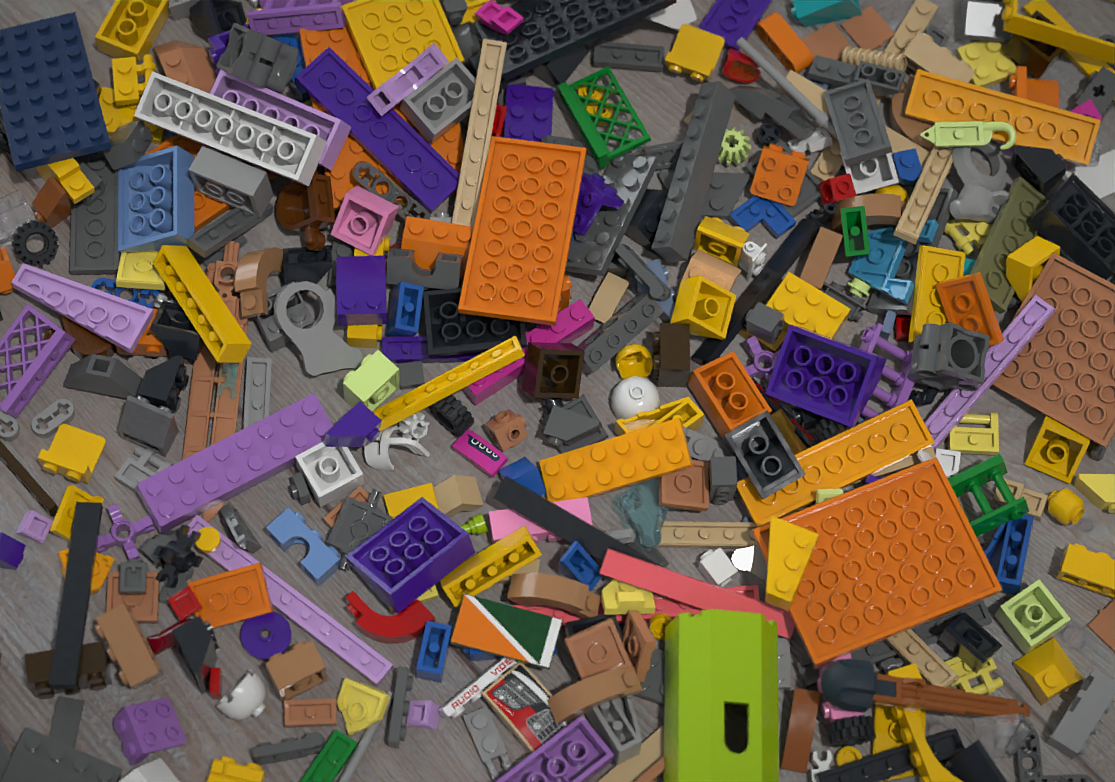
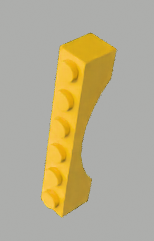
[886,663,962,782]

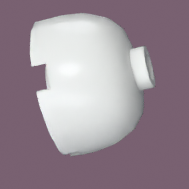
[611,376,660,420]
[216,668,267,720]

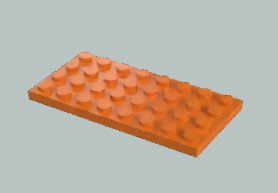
[458,136,587,326]

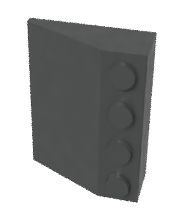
[1,727,122,782]

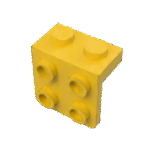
[665,24,725,82]
[38,424,106,484]

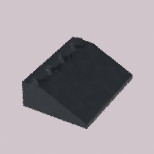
[1029,173,1115,280]
[423,288,527,357]

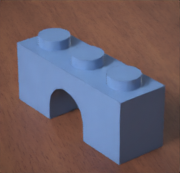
[266,508,340,587]

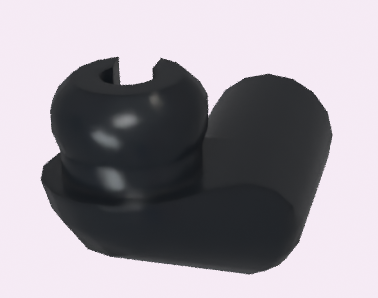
[909,386,939,407]

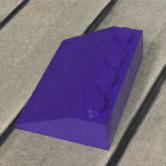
[765,324,887,428]
[345,497,475,613]

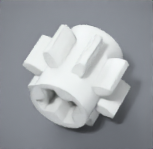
[397,412,430,442]

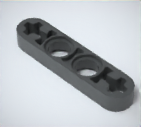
[352,161,430,221]

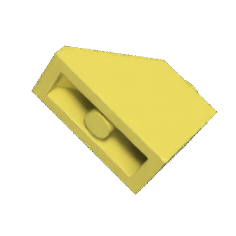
[1074,474,1115,513]

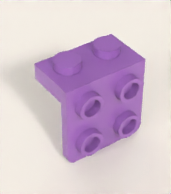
[112,698,186,766]

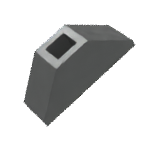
[64,354,142,398]

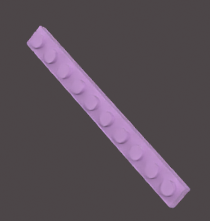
[188,515,393,686]

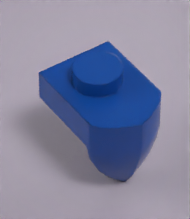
[892,148,922,186]

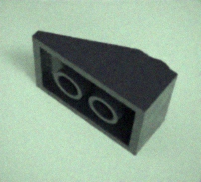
[722,410,806,500]

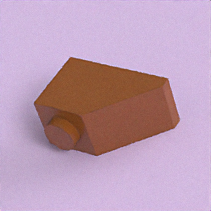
[32,176,71,228]

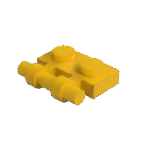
[112,54,156,105]

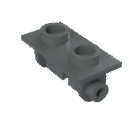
[820,281,867,321]

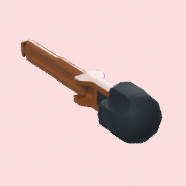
[820,659,1030,722]

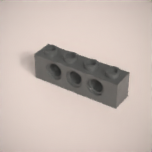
[578,293,664,373]

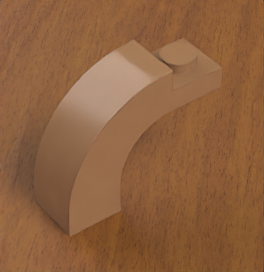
[888,74,934,152]
[832,194,908,233]
[235,247,284,318]
[507,573,601,619]
[547,666,643,724]

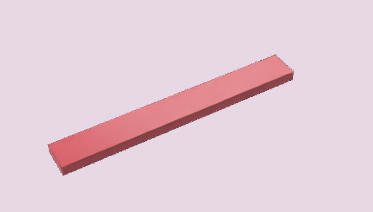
[599,548,795,639]

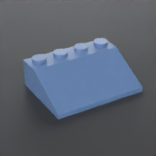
[118,146,194,253]

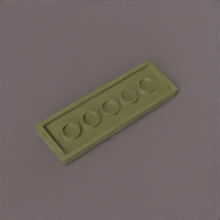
[969,176,1047,314]

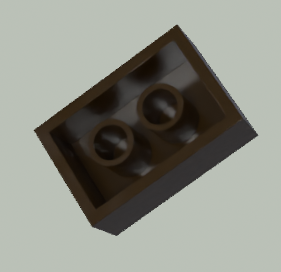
[24,641,112,699]

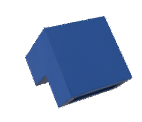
[498,457,547,496]

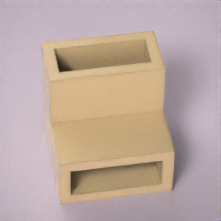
[433,475,483,517]

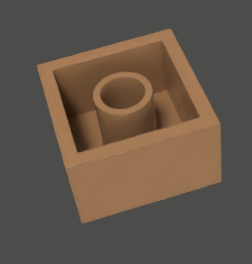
[265,641,328,703]

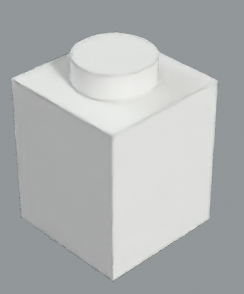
[698,548,738,588]

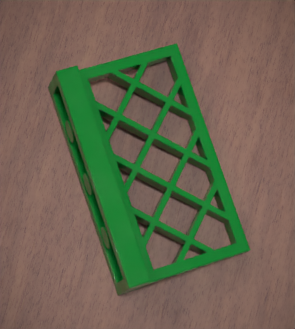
[557,66,651,169]

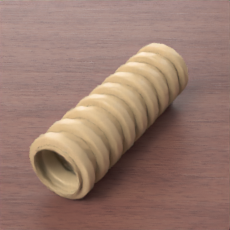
[842,46,907,72]

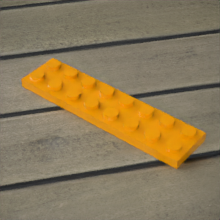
[904,69,1101,167]
[736,399,935,528]

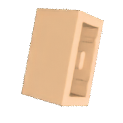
[675,250,742,300]

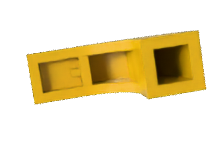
[36,158,95,204]

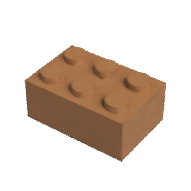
[95,603,164,689]

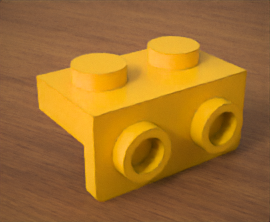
[49,485,104,542]

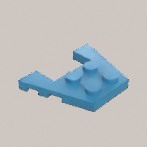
[848,220,939,304]

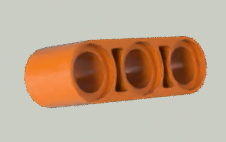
[755,12,814,74]

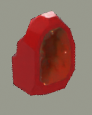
[722,48,761,82]

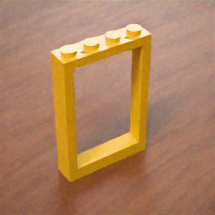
[1001,0,1115,64]

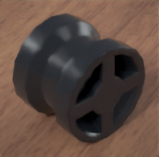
[756,122,781,149]

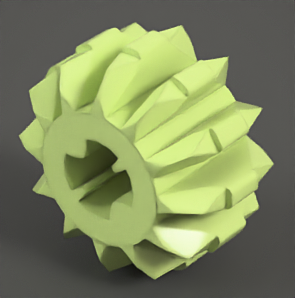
[717,126,751,167]

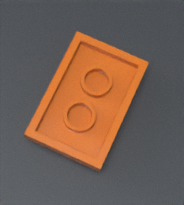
[935,272,1004,346]
[187,563,274,629]

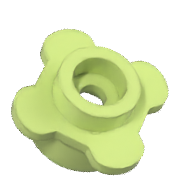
[847,277,871,298]

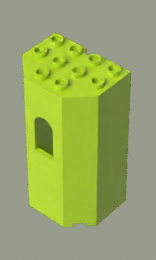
[664,609,779,782]

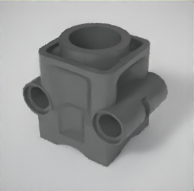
[216,23,298,93]
[910,322,990,391]

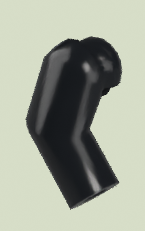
[808,203,837,224]

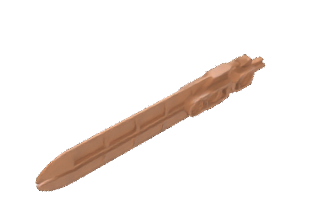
[182,241,249,522]

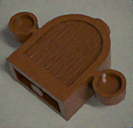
[277,167,335,251]
[44,314,117,359]

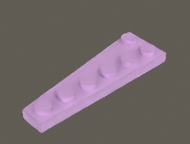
[11,263,154,353]

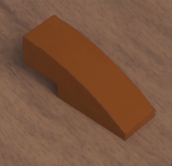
[780,688,820,774]

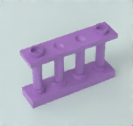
[247,0,353,35]
[860,323,915,419]

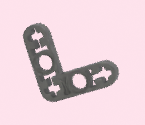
[1014,726,1094,782]

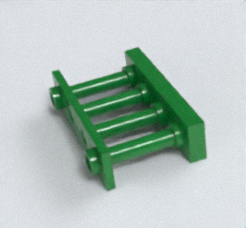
[948,454,1029,537]

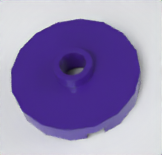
[241,611,292,661]

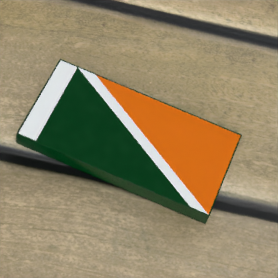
[450,594,563,670]

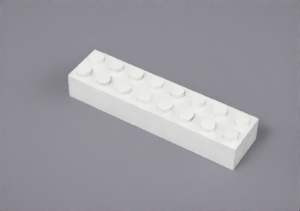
[134,72,327,186]

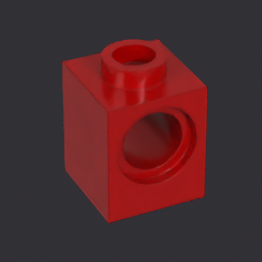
[818,173,857,207]

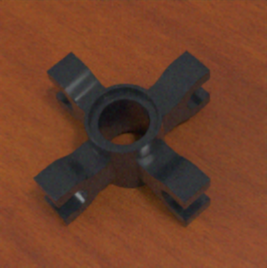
[154,524,203,588]

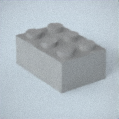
[400,58,476,144]
[189,146,273,218]

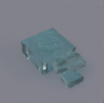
[217,363,239,398]

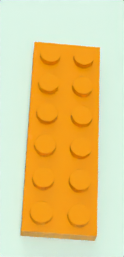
[539,418,693,502]

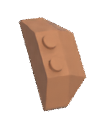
[153,40,217,94]

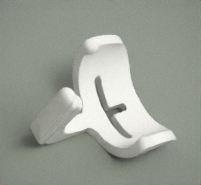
[364,426,430,471]

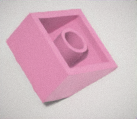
[330,186,399,256]

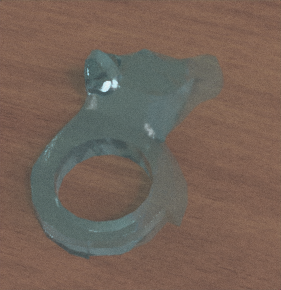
[618,457,695,549]

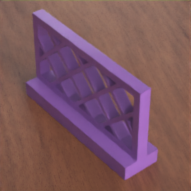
[0,304,76,419]

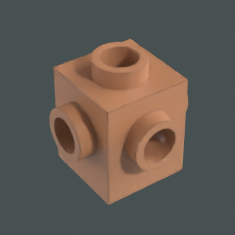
[485,409,528,451]

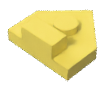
[601,579,656,615]
[336,678,391,735]

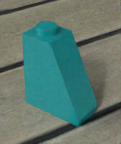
[791,0,863,27]

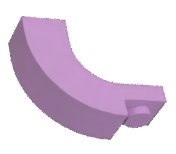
[367,43,449,116]

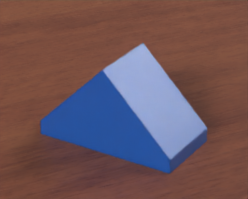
[559,541,603,591]

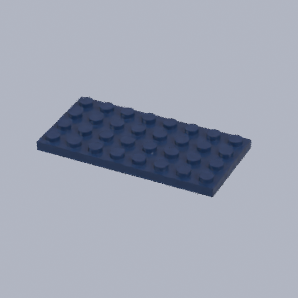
[0,12,112,172]

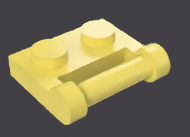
[948,412,999,455]

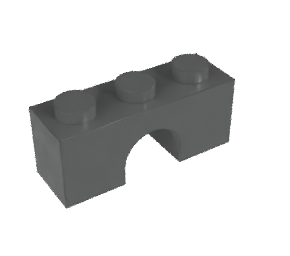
[386,248,463,290]

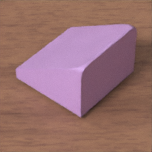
[16,510,53,544]
[406,700,440,730]

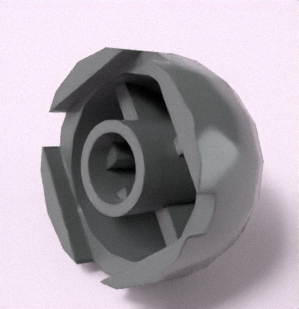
[452,21,482,69]

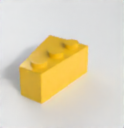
[614,396,704,436]
[765,516,819,611]

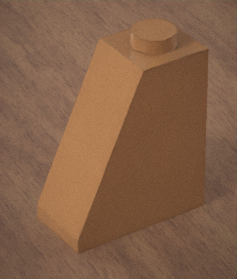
[800,227,844,289]

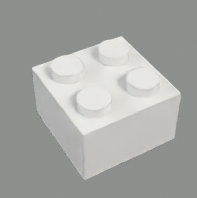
[840,149,899,196]
[295,441,364,507]

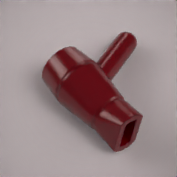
[148,618,191,655]

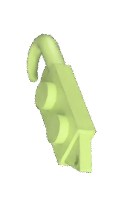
[920,121,1017,150]

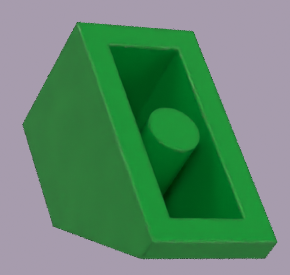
[841,206,870,257]

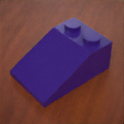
[336,255,387,326]

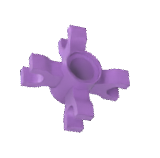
[744,336,781,384]
[97,503,155,559]

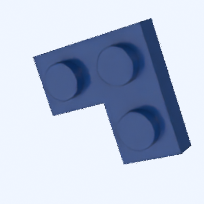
[729,195,796,239]

